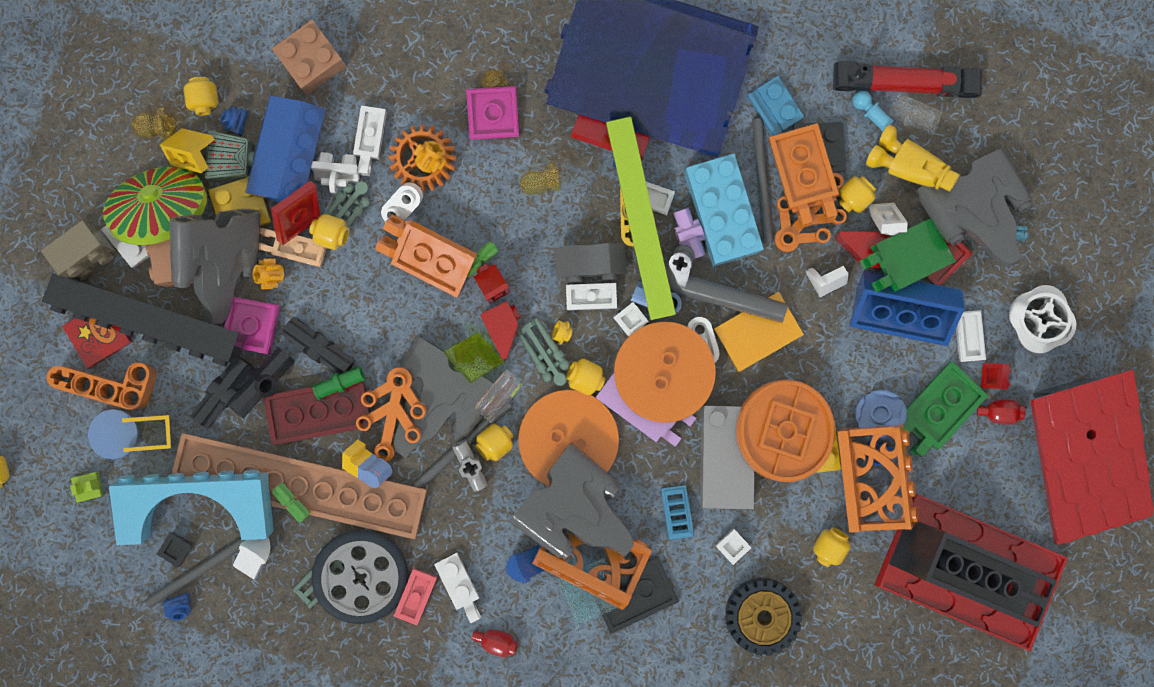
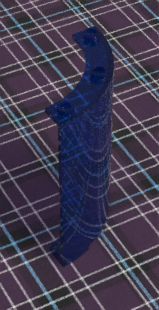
[544,0,759,158]

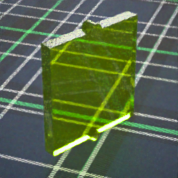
[444,332,504,383]

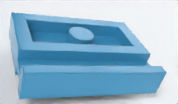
[747,76,804,136]

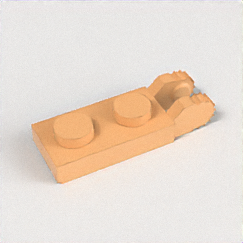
[259,228,327,268]

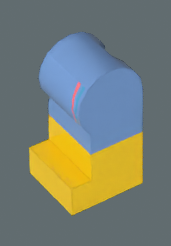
[342,439,393,488]

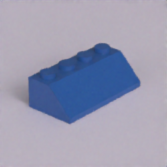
[245,96,325,203]
[850,270,965,346]

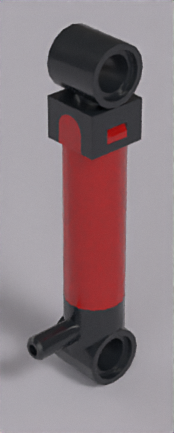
[833,61,983,98]

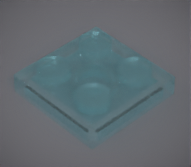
[557,558,618,626]

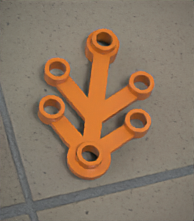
[774,173,847,252]
[356,367,427,462]

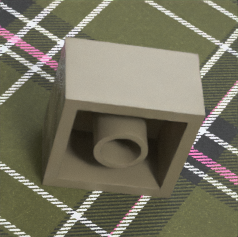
[41,220,118,280]

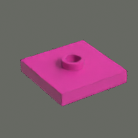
[466,86,519,140]
[223,297,281,355]

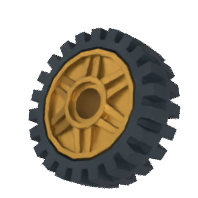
[725,578,802,656]

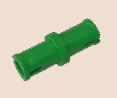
[312,366,366,400]

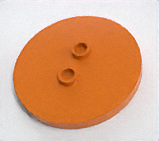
[614,322,716,423]
[736,380,835,482]
[519,390,619,486]

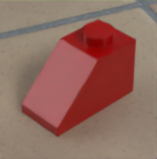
[835,231,890,269]
[473,263,511,304]
[480,301,521,361]

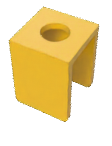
[122,415,171,452]

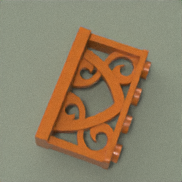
[838,424,919,532]
[532,531,652,610]

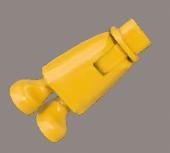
[866,124,960,192]

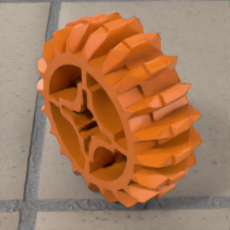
[389,124,457,192]

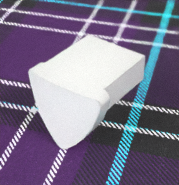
[806,266,848,297]
[233,537,270,579]

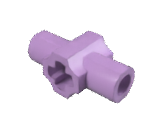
[674,207,705,258]

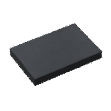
[593,556,679,634]

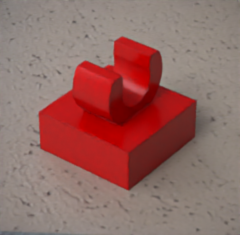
[981,363,1012,390]

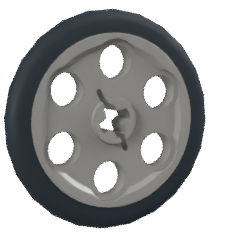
[311,530,409,624]

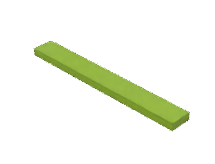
[606,117,676,320]

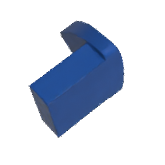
[506,545,545,583]

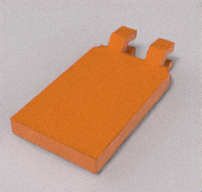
[768,123,839,228]
[375,214,478,298]

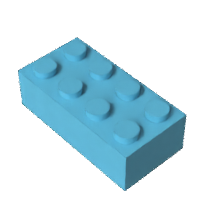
[684,154,764,267]

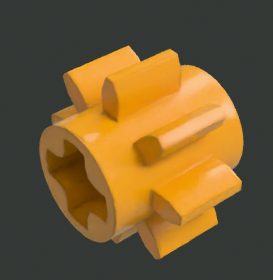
[414,141,447,173]
[253,259,284,289]

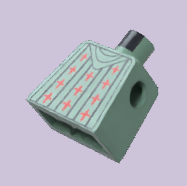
[205,131,255,182]

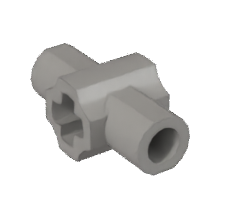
[452,439,488,492]

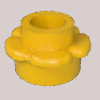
[552,321,573,345]

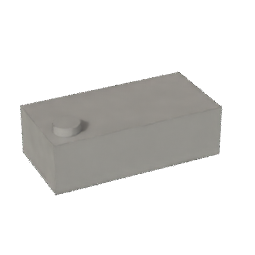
[700,406,754,509]

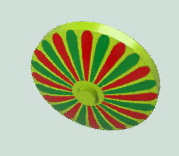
[103,167,207,245]

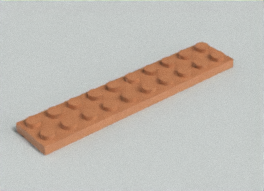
[172,433,428,539]

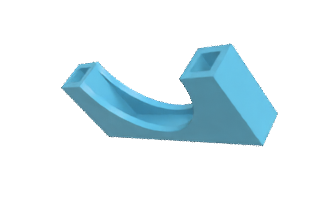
[109,469,274,545]

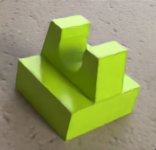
[70,472,104,503]

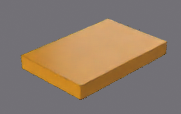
[713,292,804,372]

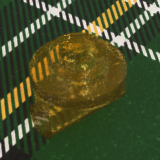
[480,69,510,88]

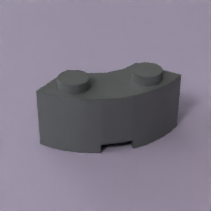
[554,243,627,283]

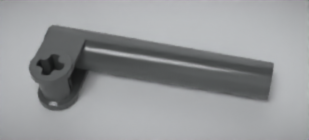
[666,245,788,323]

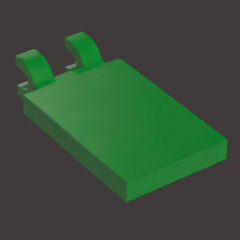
[860,218,956,293]
[904,361,988,458]

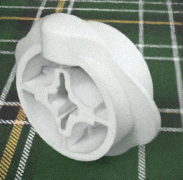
[1009,285,1076,353]

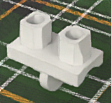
[311,152,360,193]

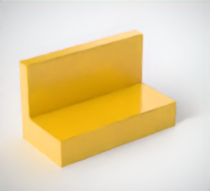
[160,128,215,173]

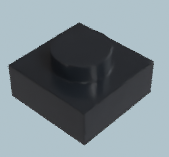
[156,532,194,567]

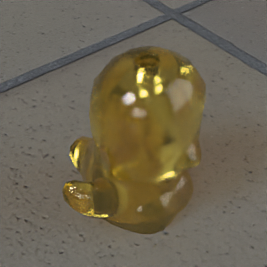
[132,106,177,141]
[520,162,560,195]

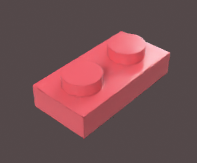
[394,568,437,625]

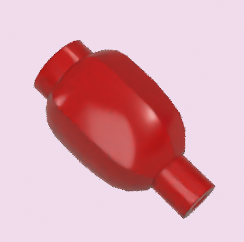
[977,400,1026,425]
[471,629,518,658]

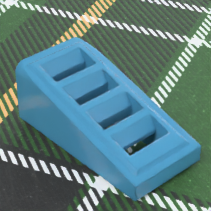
[661,485,694,540]

